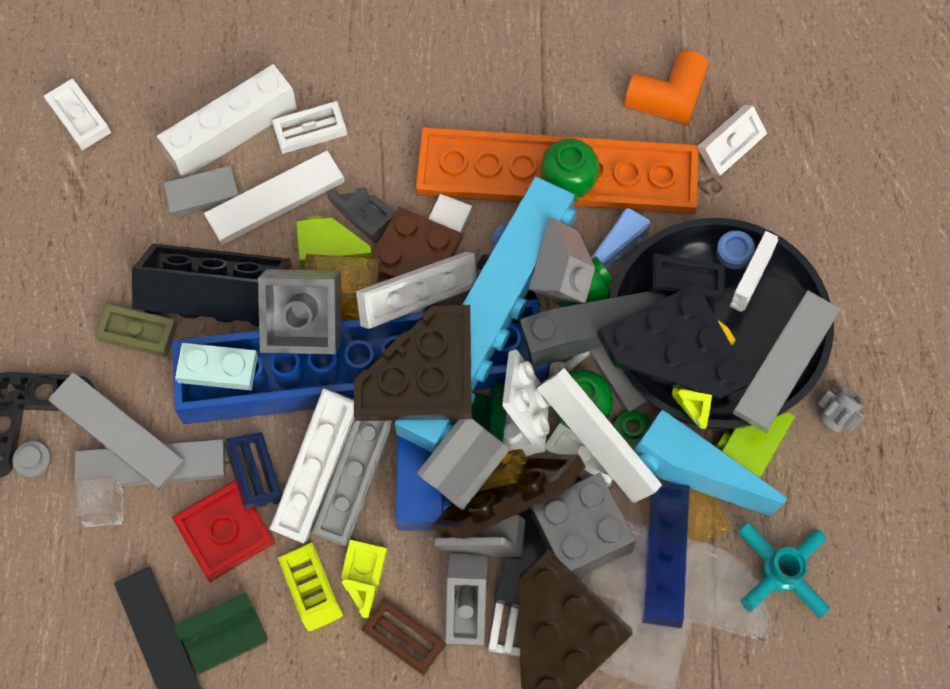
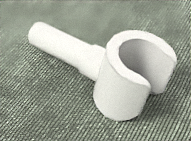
[548,351,590,378]

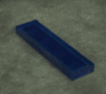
[642,482,690,628]

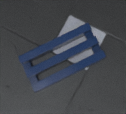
[225,432,282,510]

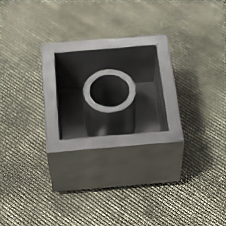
[258,269,342,354]
[531,472,636,577]

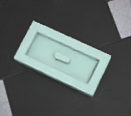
[175,343,258,391]

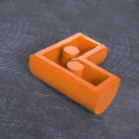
[624,50,709,125]

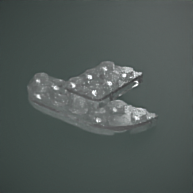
[578,522,769,689]

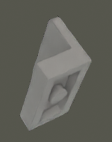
[417,419,510,510]
[434,515,525,557]

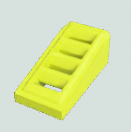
[278,542,343,631]

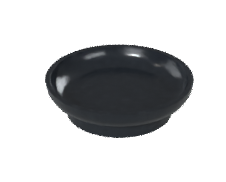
[609,218,834,430]

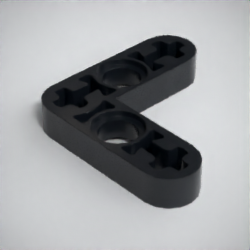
[0,372,96,478]

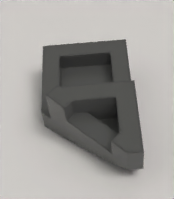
[326,187,395,243]

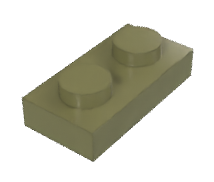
[95,304,177,357]

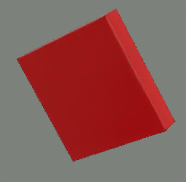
[171,480,275,583]

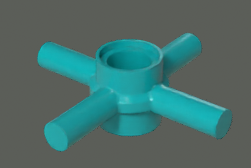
[738,522,831,619]

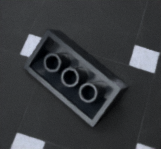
[132,243,290,326]

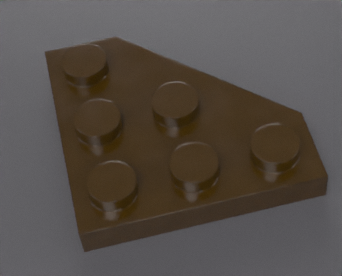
[354,305,472,421]
[432,453,586,539]
[519,548,633,689]

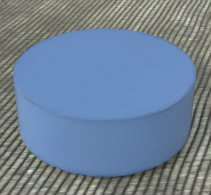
[716,231,755,269]

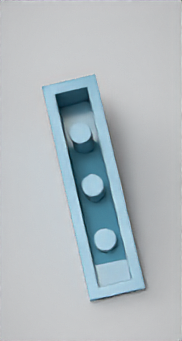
[633,410,788,516]

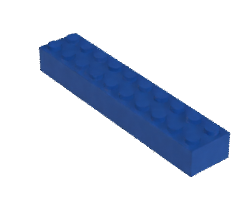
[171,299,548,424]

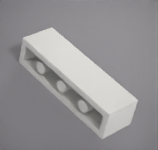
[157,64,297,178]

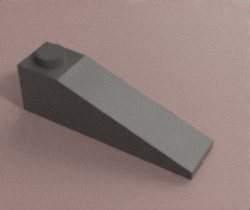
[520,291,666,368]

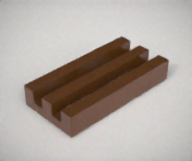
[361,599,447,677]

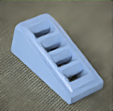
[591,208,651,269]

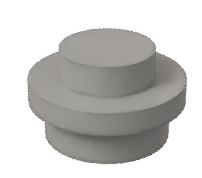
[13,441,51,478]

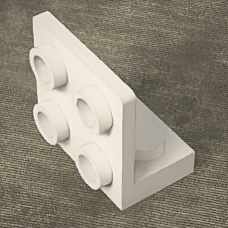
[503,350,551,462]

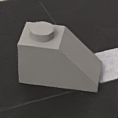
[529,219,595,303]
[446,553,488,645]

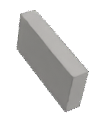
[163,165,239,218]

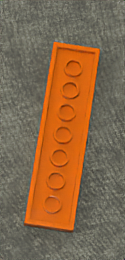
[416,127,699,214]

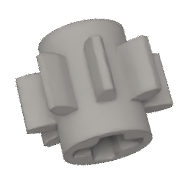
[817,386,866,432]

